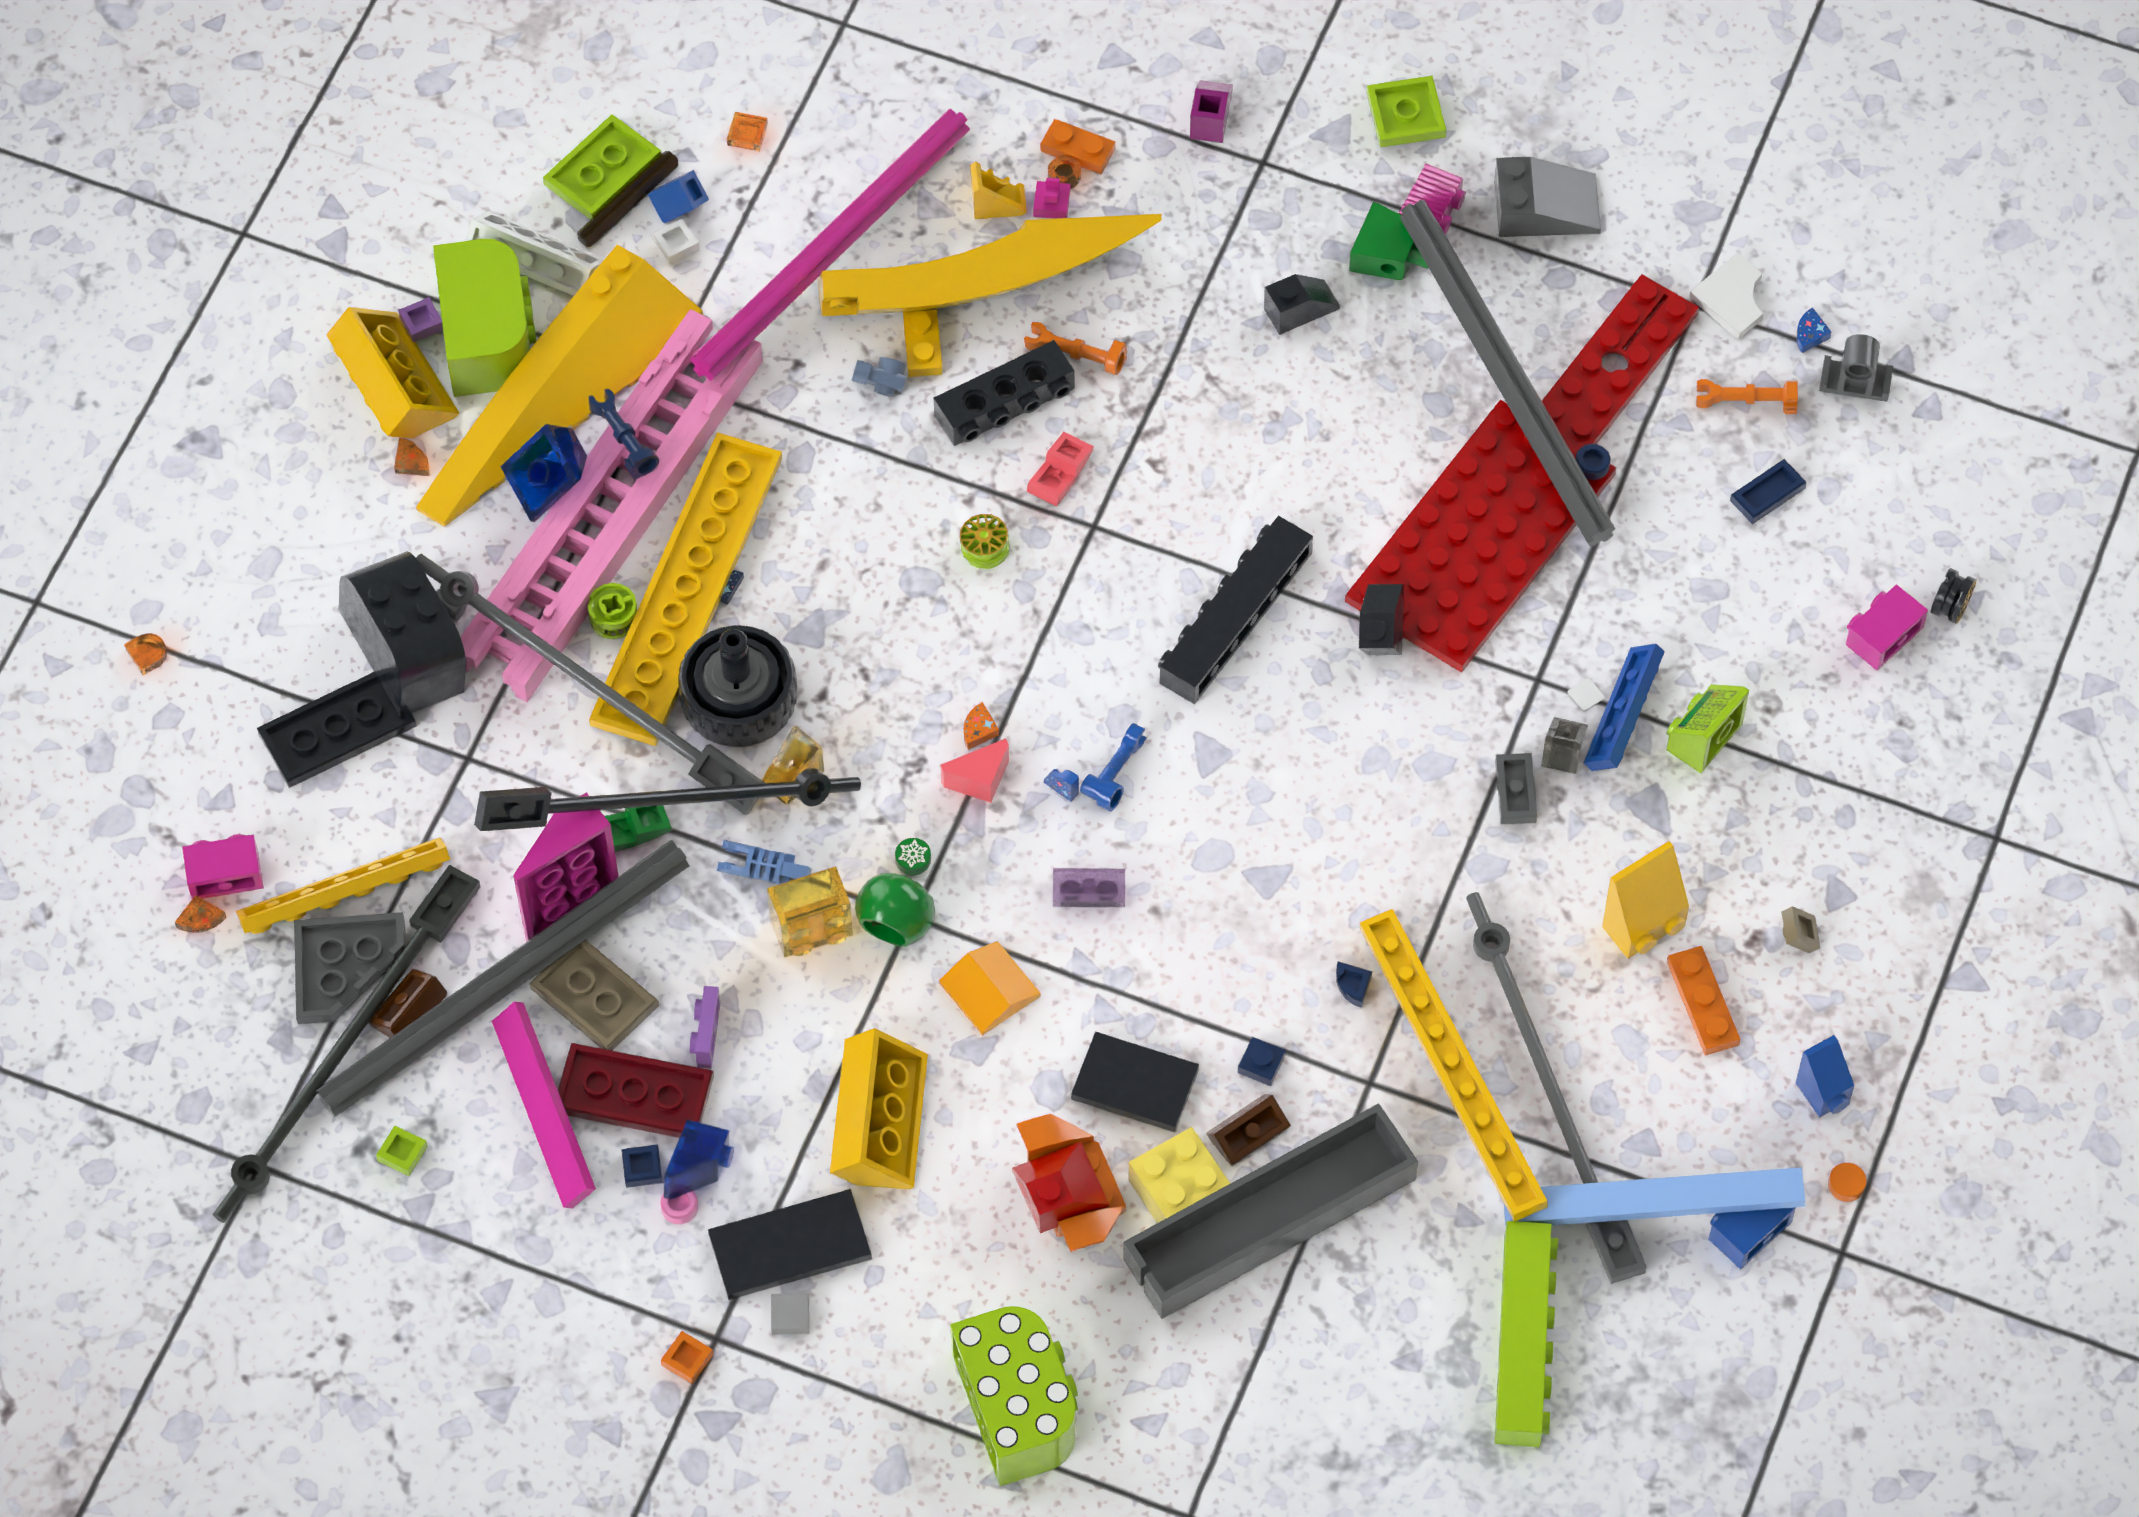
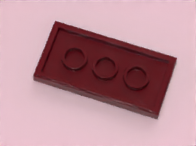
[558,1043,714,1141]

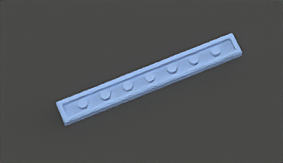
[1504,1167,1805,1226]

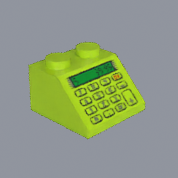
[1666,684,1750,773]

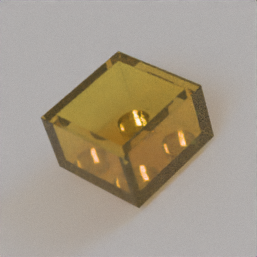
[767,866,853,958]

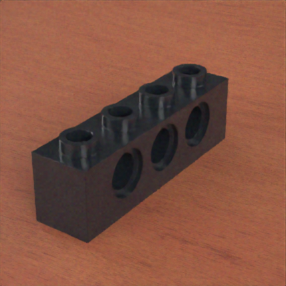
[933,340,1075,446]

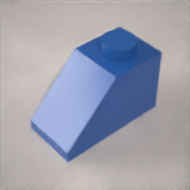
[1795,1035,1855,1118]
[1708,1207,1796,1270]

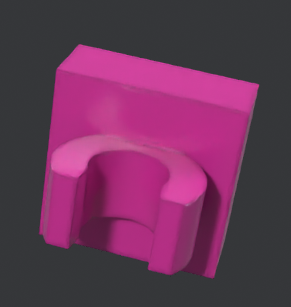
[1033,178,1070,219]

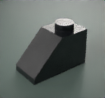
[1264,274,1340,335]
[1359,584,1404,655]

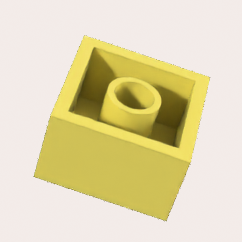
[1128,1127,1231,1223]

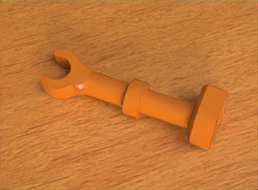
[1024,322,1127,375]
[1696,379,1798,414]

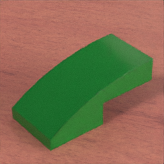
[605,805,672,852]

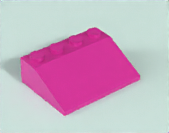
[513,792,619,942]

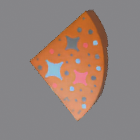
[963,702,999,750]

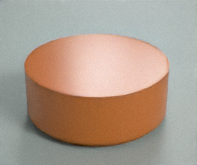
[1828,1163,1867,1202]

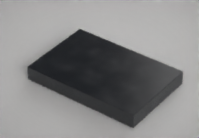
[1071,1031,1199,1132]

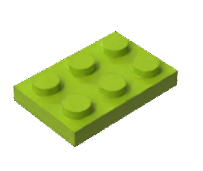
[543,114,662,220]

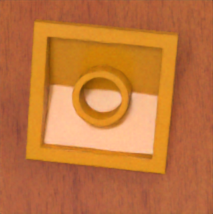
[939,941,1041,1036]

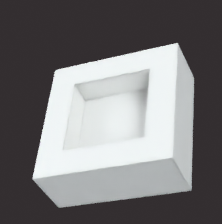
[653,219,699,264]

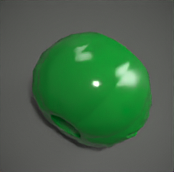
[855,873,935,947]

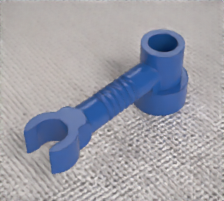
[1080,723,1147,812]

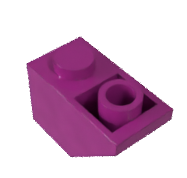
[1190,80,1233,143]

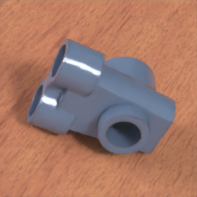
[851,357,907,397]

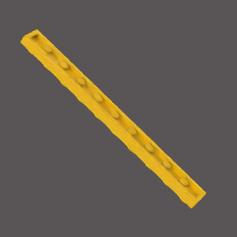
[1359,909,1548,1222]

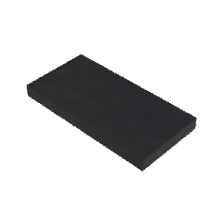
[257,672,417,788]
[708,1189,872,1300]

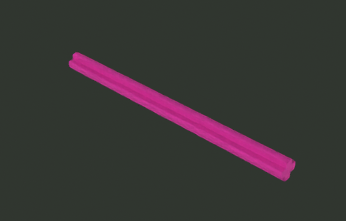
[690,108,970,381]

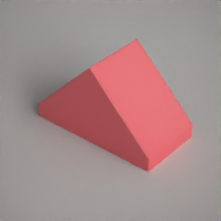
[940,738,1009,803]

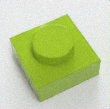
[376,1125,428,1176]

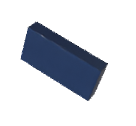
[1730,459,1807,525]

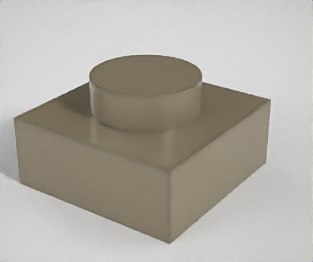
[1781,906,1820,953]

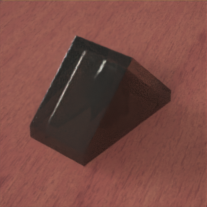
[1541,717,1588,774]

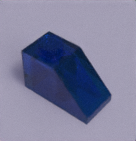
[664,1120,734,1200]

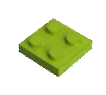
[1366,75,1446,148]

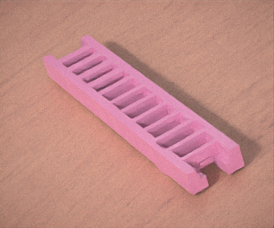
[460,309,763,703]

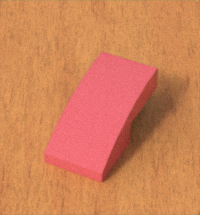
[1027,432,1094,507]

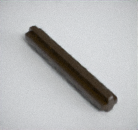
[577,151,678,248]

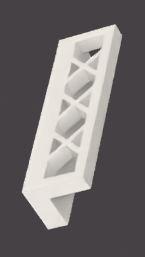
[465,211,604,296]

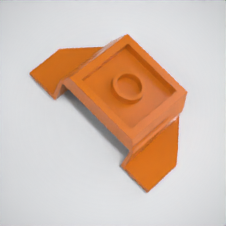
[1016,1113,1126,1252]

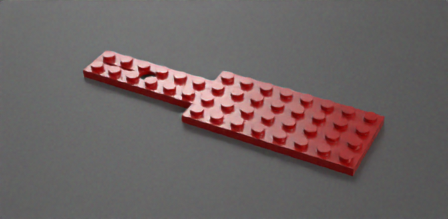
[1345,274,1699,673]

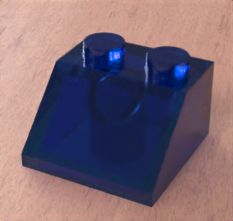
[501,424,587,522]

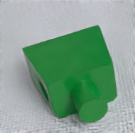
[1349,202,1429,280]

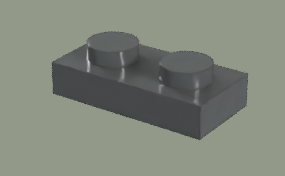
[1495,753,1537,824]

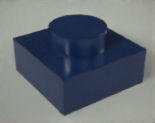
[1237,1037,1286,1086]

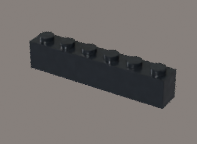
[1158,515,1313,705]

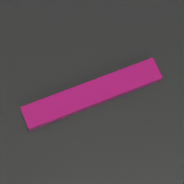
[492,1001,596,1209]

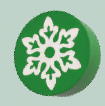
[895,838,931,875]

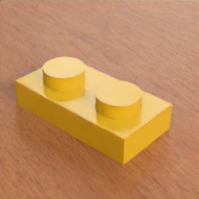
[903,310,942,377]

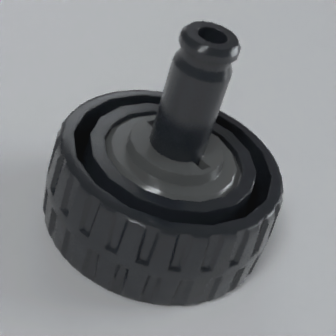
[678,625,797,747]

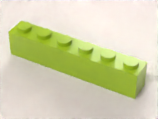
[1494,1221,1558,1447]

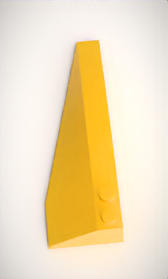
[416,244,703,527]

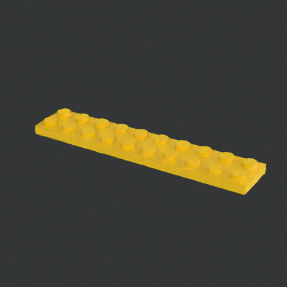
[589,432,783,746]

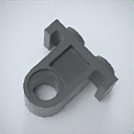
[1819,334,1893,402]

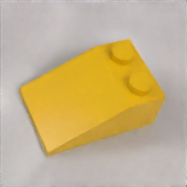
[1602,841,1689,959]

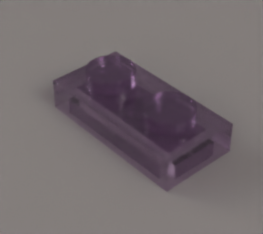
[1053,868,1125,907]

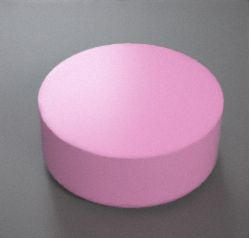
[660,1185,698,1224]

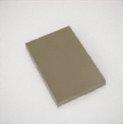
[529,940,659,1051]

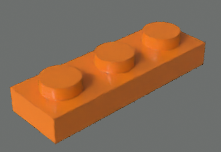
[1667,946,1741,1056]

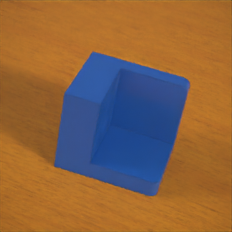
[647,170,709,223]

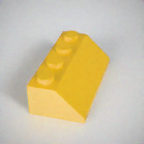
[326,307,459,439]
[830,1028,928,1189]

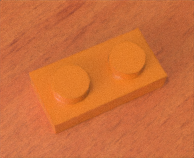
[1040,118,1116,175]

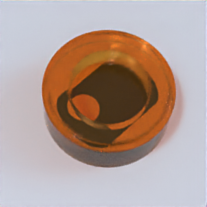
[1048,155,1081,189]

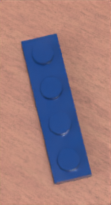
[1583,643,1665,771]

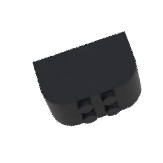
[338,551,466,717]

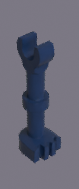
[589,389,659,480]

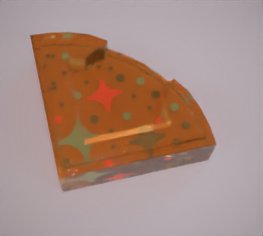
[394,438,430,476]
[174,895,227,933]

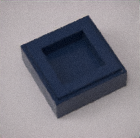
[621,1144,663,1188]

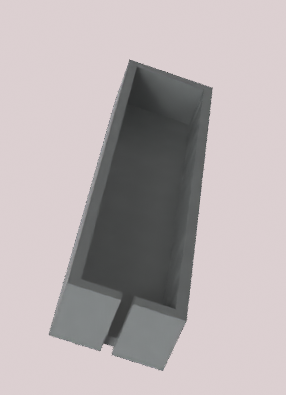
[1123,1103,1418,1319]

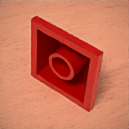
[1012,1142,1109,1234]

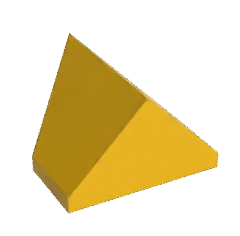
[969,161,1027,219]

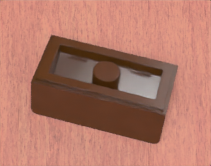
[369,969,447,1038]
[1206,1094,1291,1166]

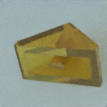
[762,726,824,805]

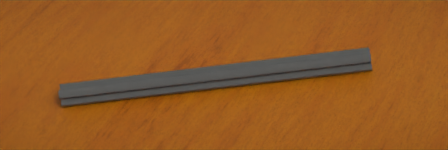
[1400,200,1616,546]
[316,840,690,1117]

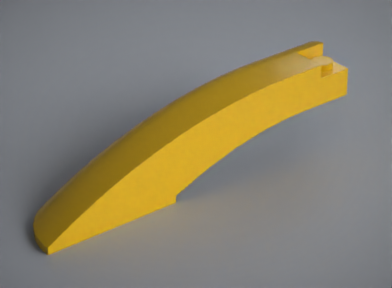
[818,214,1162,316]

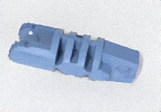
[717,840,812,887]

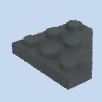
[294,912,405,1024]

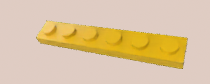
[235,837,451,934]

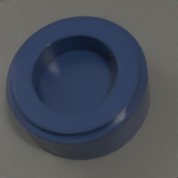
[1576,444,1611,480]

